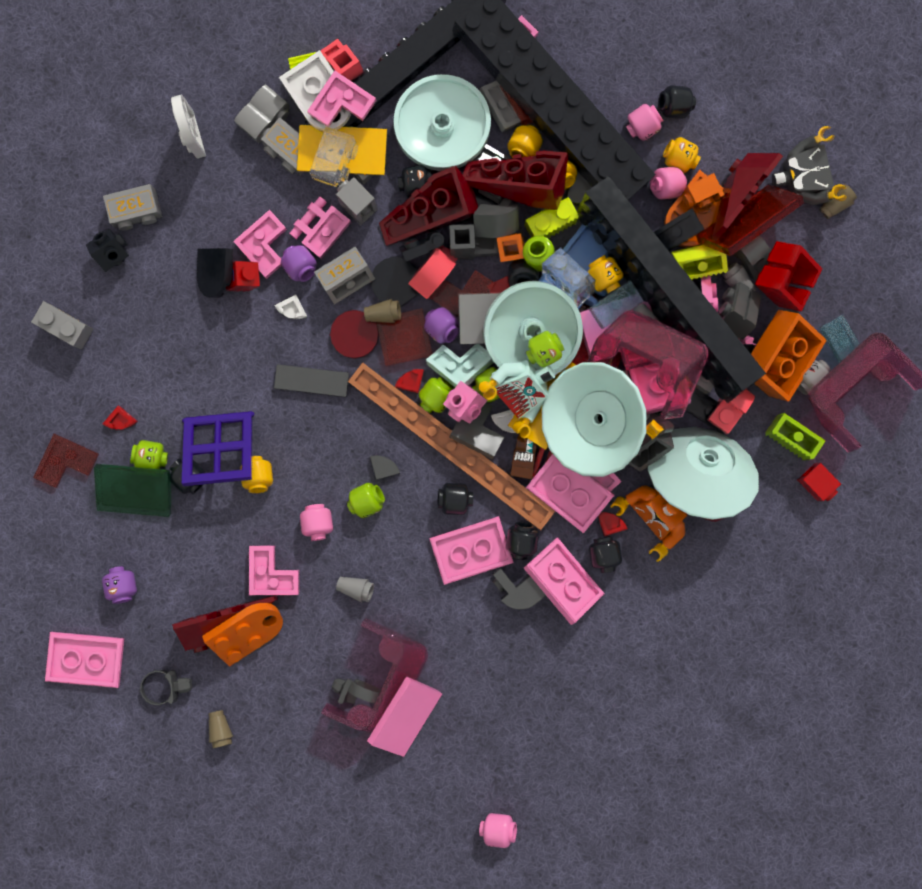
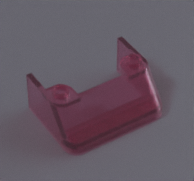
[587,311,708,419]
[809,333,922,453]
[321,618,428,733]

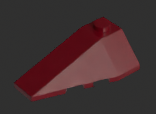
[462,150,568,210]
[712,153,783,242]
[379,166,479,246]
[172,595,278,653]

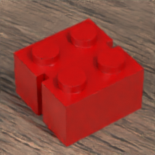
[755,241,822,312]

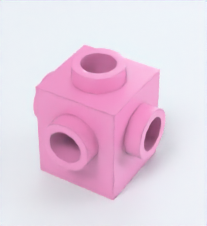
[443,381,488,424]

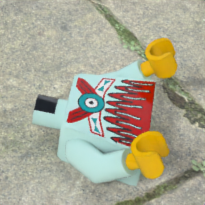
[479,360,555,439]

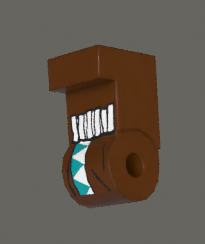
[510,433,537,480]

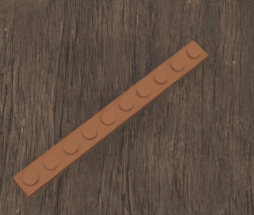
[348,363,555,530]

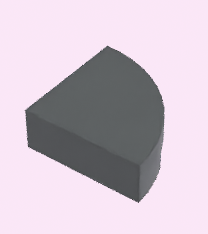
[370,455,400,480]

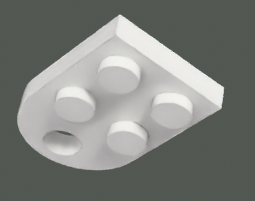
[279,50,351,132]
[171,94,206,159]

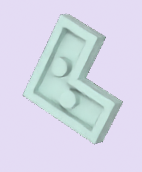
[426,344,494,387]

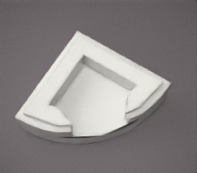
[274,295,307,319]
[491,410,516,433]

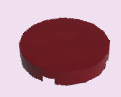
[330,310,379,359]

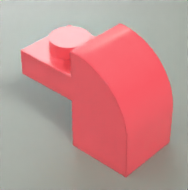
[321,39,364,82]
[408,245,457,299]
[707,390,755,434]

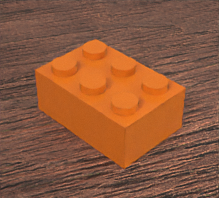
[751,310,827,402]

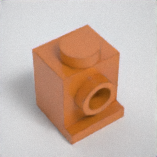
[683,173,725,209]
[497,233,525,262]

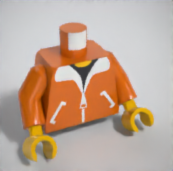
[610,485,687,562]

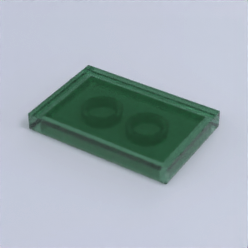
[94,464,171,517]

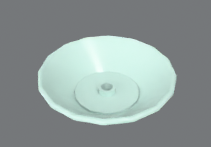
[542,362,646,477]
[648,427,759,520]

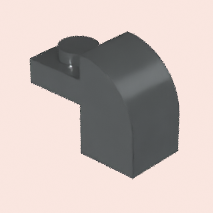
[473,198,519,238]
[721,221,771,280]
[449,224,499,260]
[492,568,546,609]

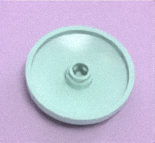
[394,74,491,171]
[483,281,583,375]

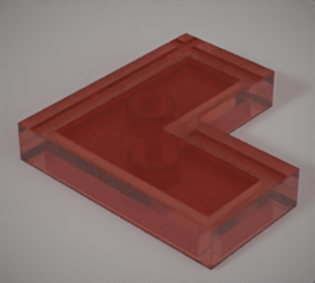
[429,270,496,317]
[33,434,99,488]

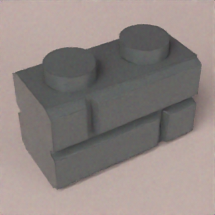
[718,282,761,340]

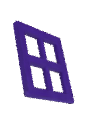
[181,411,254,486]

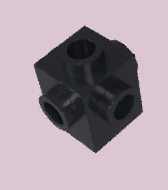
[86,228,129,272]

